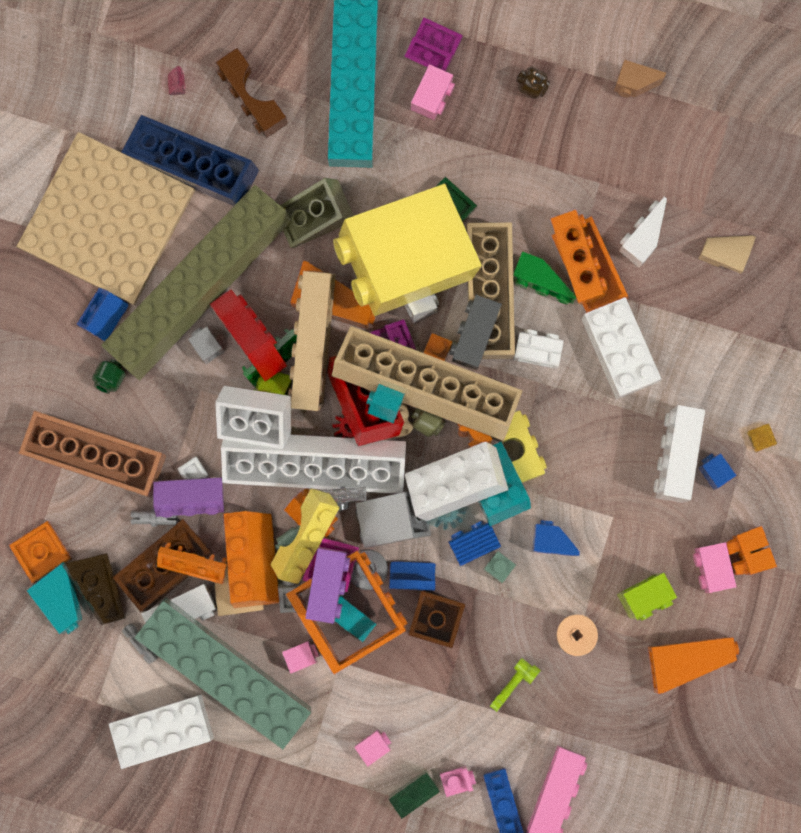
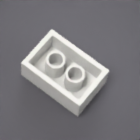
[216,386,291,449]

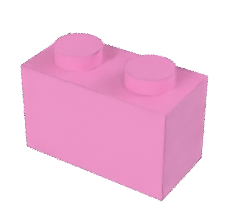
[411,64,455,120]
[693,542,736,593]

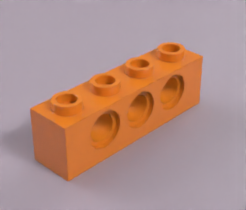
[551,210,608,305]

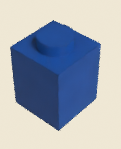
[698,453,737,490]

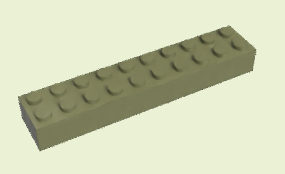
[101,185,292,381]

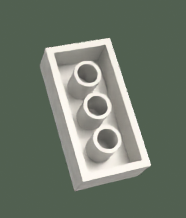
[581,297,661,400]
[653,405,705,503]
[404,442,508,521]
[109,695,214,769]

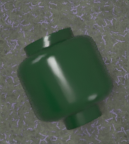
[92,359,126,394]

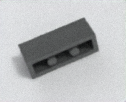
[450,295,502,371]

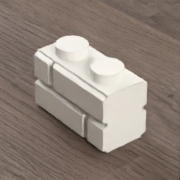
[513,329,564,369]

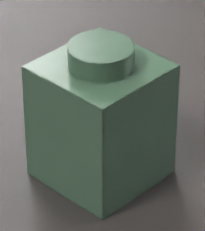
[483,551,516,583]

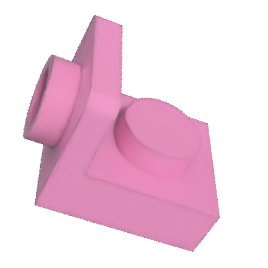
[440,766,476,797]

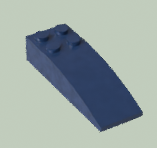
[121,115,259,206]

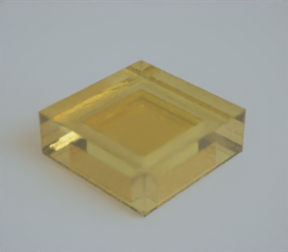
[747,423,777,452]

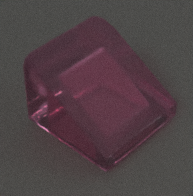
[168,66,186,96]

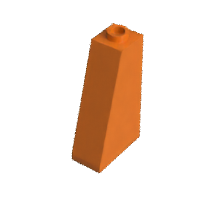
[290,260,376,329]
[648,637,739,694]

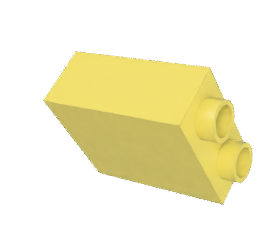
[333,184,482,316]

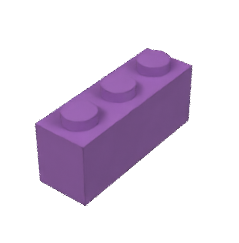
[153,478,224,518]
[305,547,350,624]

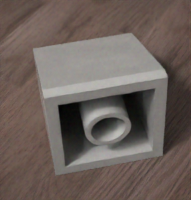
[356,492,431,548]

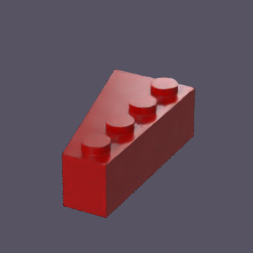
[210,289,287,382]

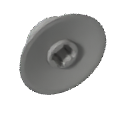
[351,549,388,590]

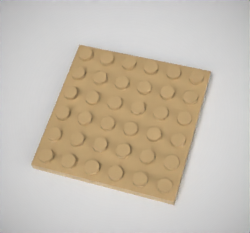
[16,132,195,306]

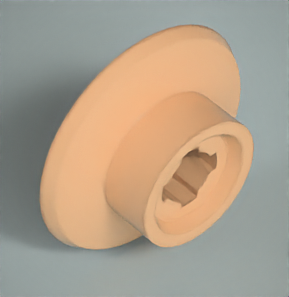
[557,615,598,656]

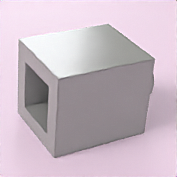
[188,327,224,364]

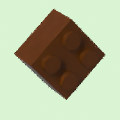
[408,591,466,649]

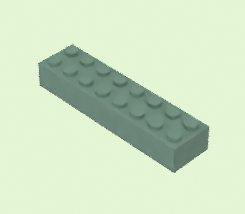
[135,597,311,750]

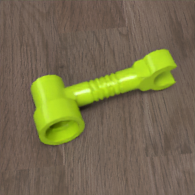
[490,658,541,712]

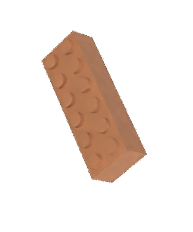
[19,411,166,498]

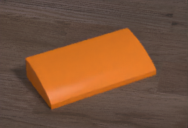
[551,216,629,313]

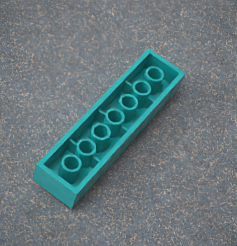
[328,0,378,168]

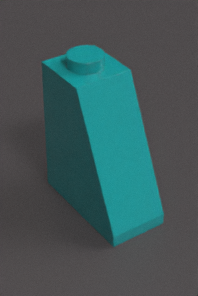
[27,562,83,635]

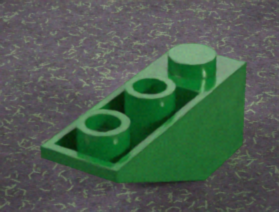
[513,251,576,305]

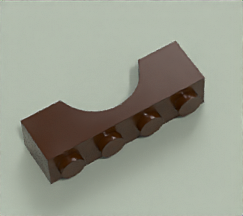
[216,48,288,138]

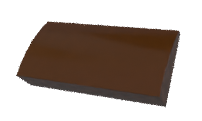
[113,519,214,613]

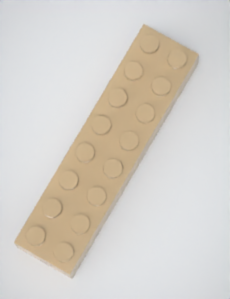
[332,326,523,441]

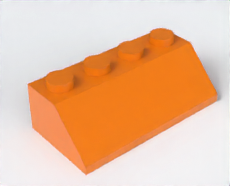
[224,511,280,608]

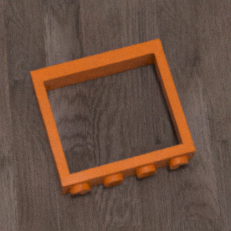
[286,550,408,674]

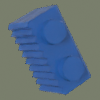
[448,520,501,567]

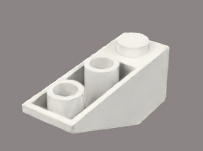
[619,197,667,268]

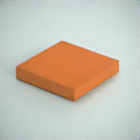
[9,521,72,583]

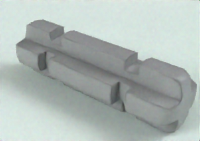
[122,624,158,664]

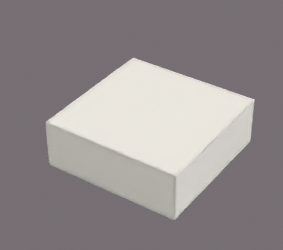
[178,457,209,480]

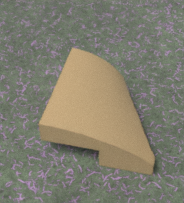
[698,236,756,274]

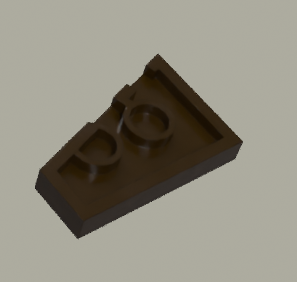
[62,553,125,625]

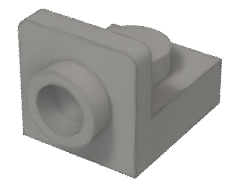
[278,579,302,613]

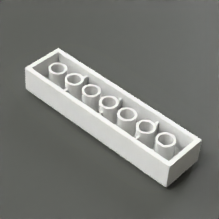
[221,435,406,494]

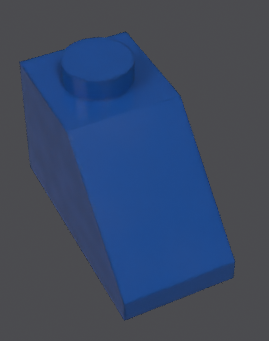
[532,520,580,557]

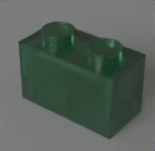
[388,769,440,819]

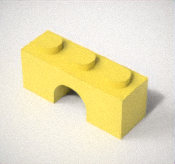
[501,411,547,483]

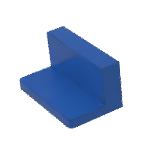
[76,288,128,341]
[389,562,436,590]

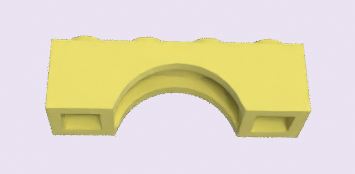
[270,488,339,584]

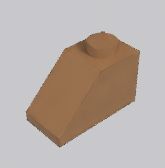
[614,60,666,98]

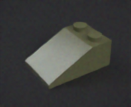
[280,178,354,248]

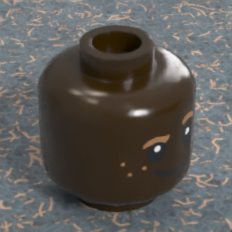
[516,66,550,99]

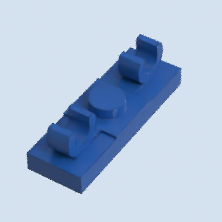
[483,768,524,833]

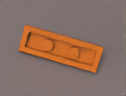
[157,543,227,584]

